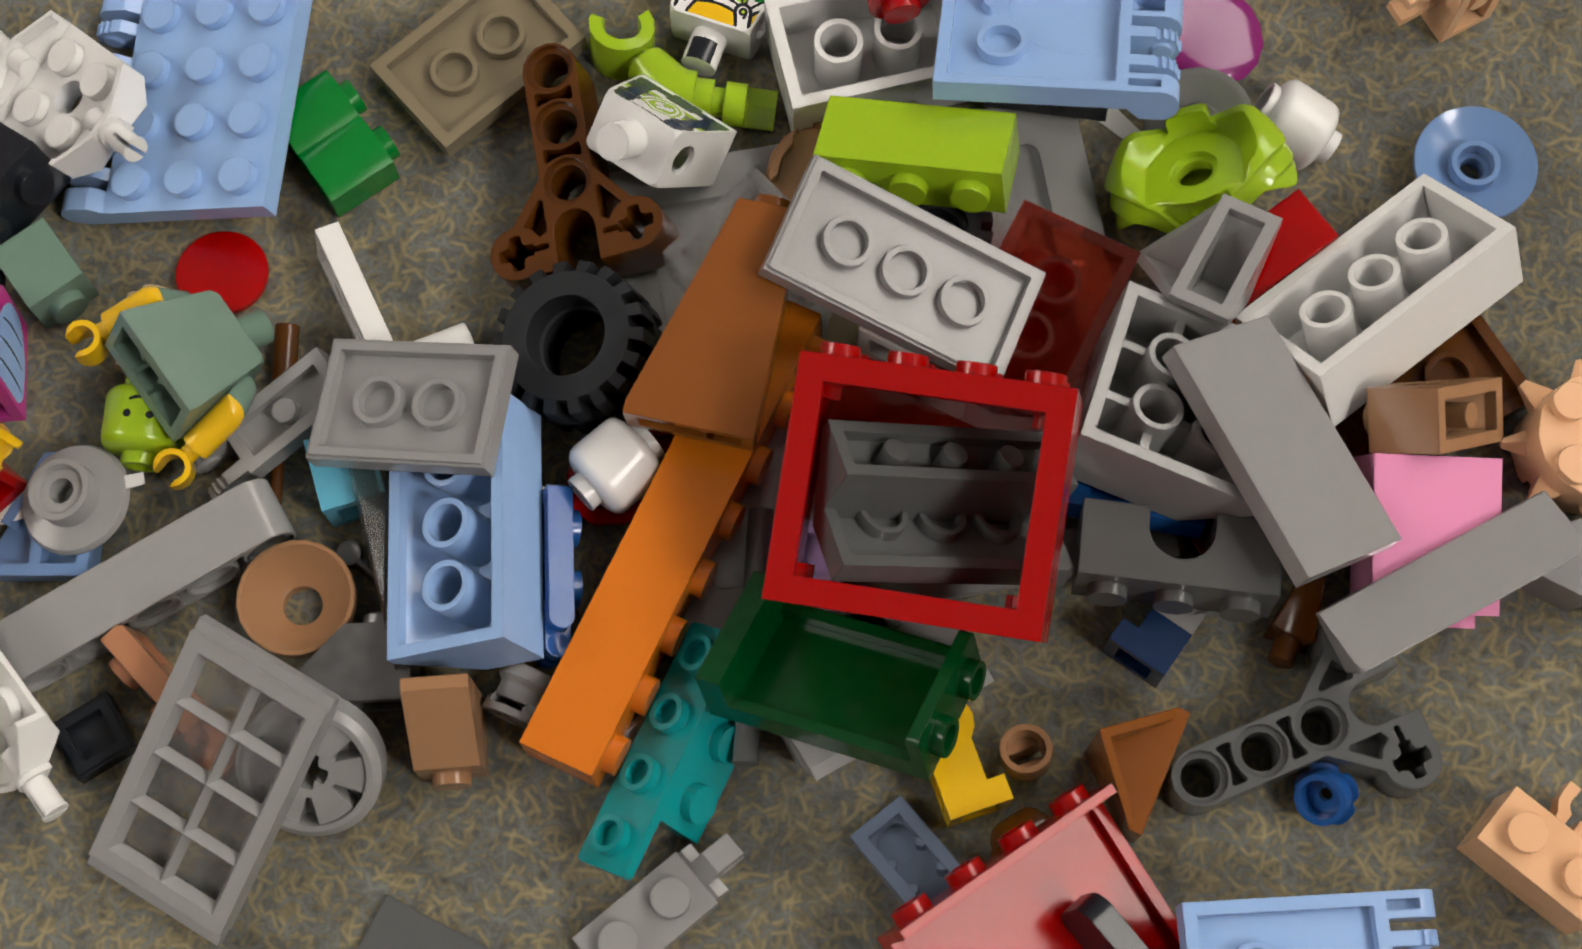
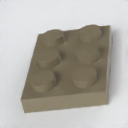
[369,0,588,158]

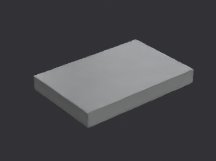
[305,338,519,477]

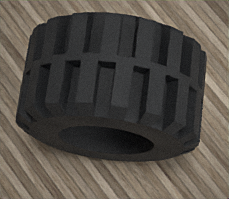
[493,260,663,434]

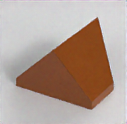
[1084,707,1191,843]

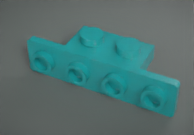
[578,622,735,881]

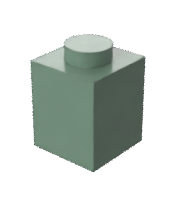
[0,217,100,329]

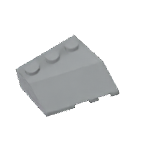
[1073,281,1254,521]

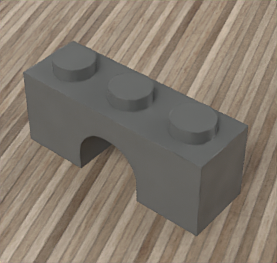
[1071,498,1282,622]

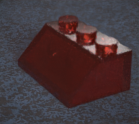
[940,199,1141,418]

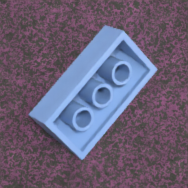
[387,394,544,670]

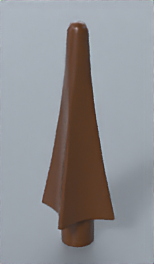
[1263,575,1327,669]

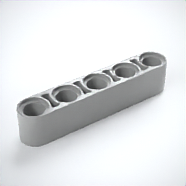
[0,478,297,693]

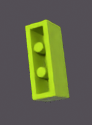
[813,95,1020,213]

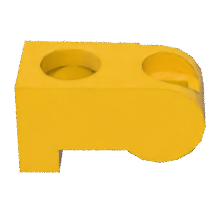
[930,704,1014,828]

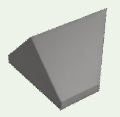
[1132,193,1283,326]

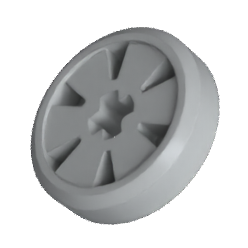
[236,698,388,836]

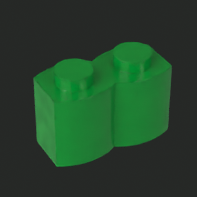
[288,70,401,218]

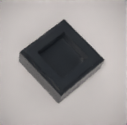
[54,691,139,784]

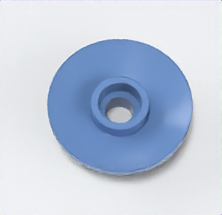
[1413,106,1538,218]

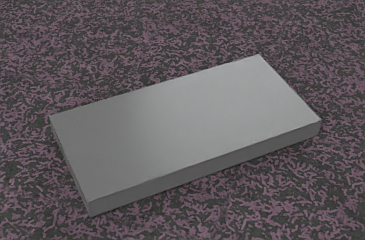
[758,154,1046,376]
[1162,315,1402,588]

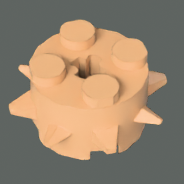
[1499,359,1582,515]

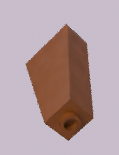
[622,194,791,451]

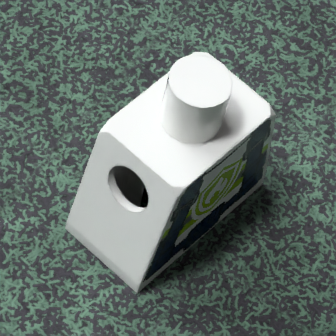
[586,74,737,188]

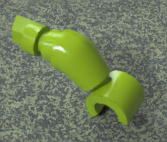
[589,10,778,131]

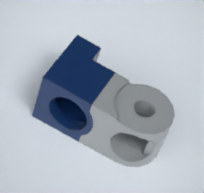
[1101,608,1208,688]

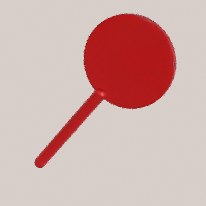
[175,231,270,314]

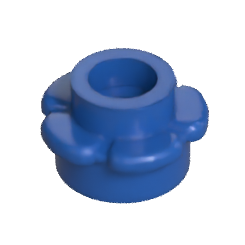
[1294,761,1359,826]

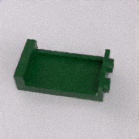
[694,571,986,781]

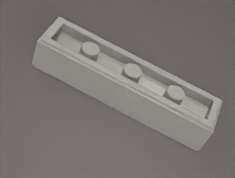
[1315,491,1582,674]

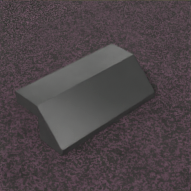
[813,419,1079,586]

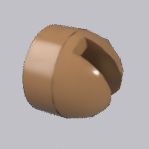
[999,724,1053,782]

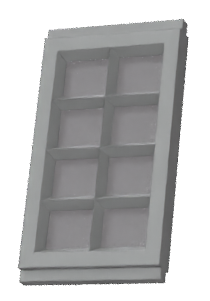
[87,614,341,946]

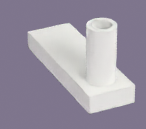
[315,222,474,344]

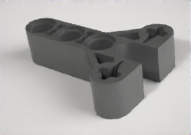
[1162,625,1443,816]

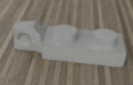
[572,833,745,949]

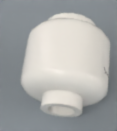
[1253,79,1342,171]
[567,418,665,514]

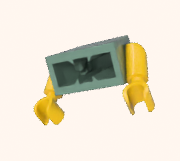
[65,286,274,490]

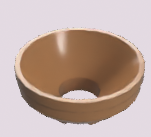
[236,540,357,658]

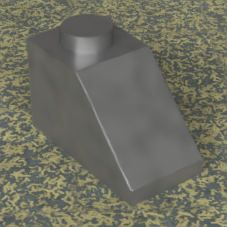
[298,612,420,713]

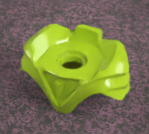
[1104,103,1297,233]

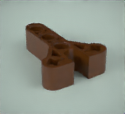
[490,43,681,290]

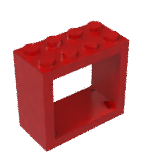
[761,342,1083,643]

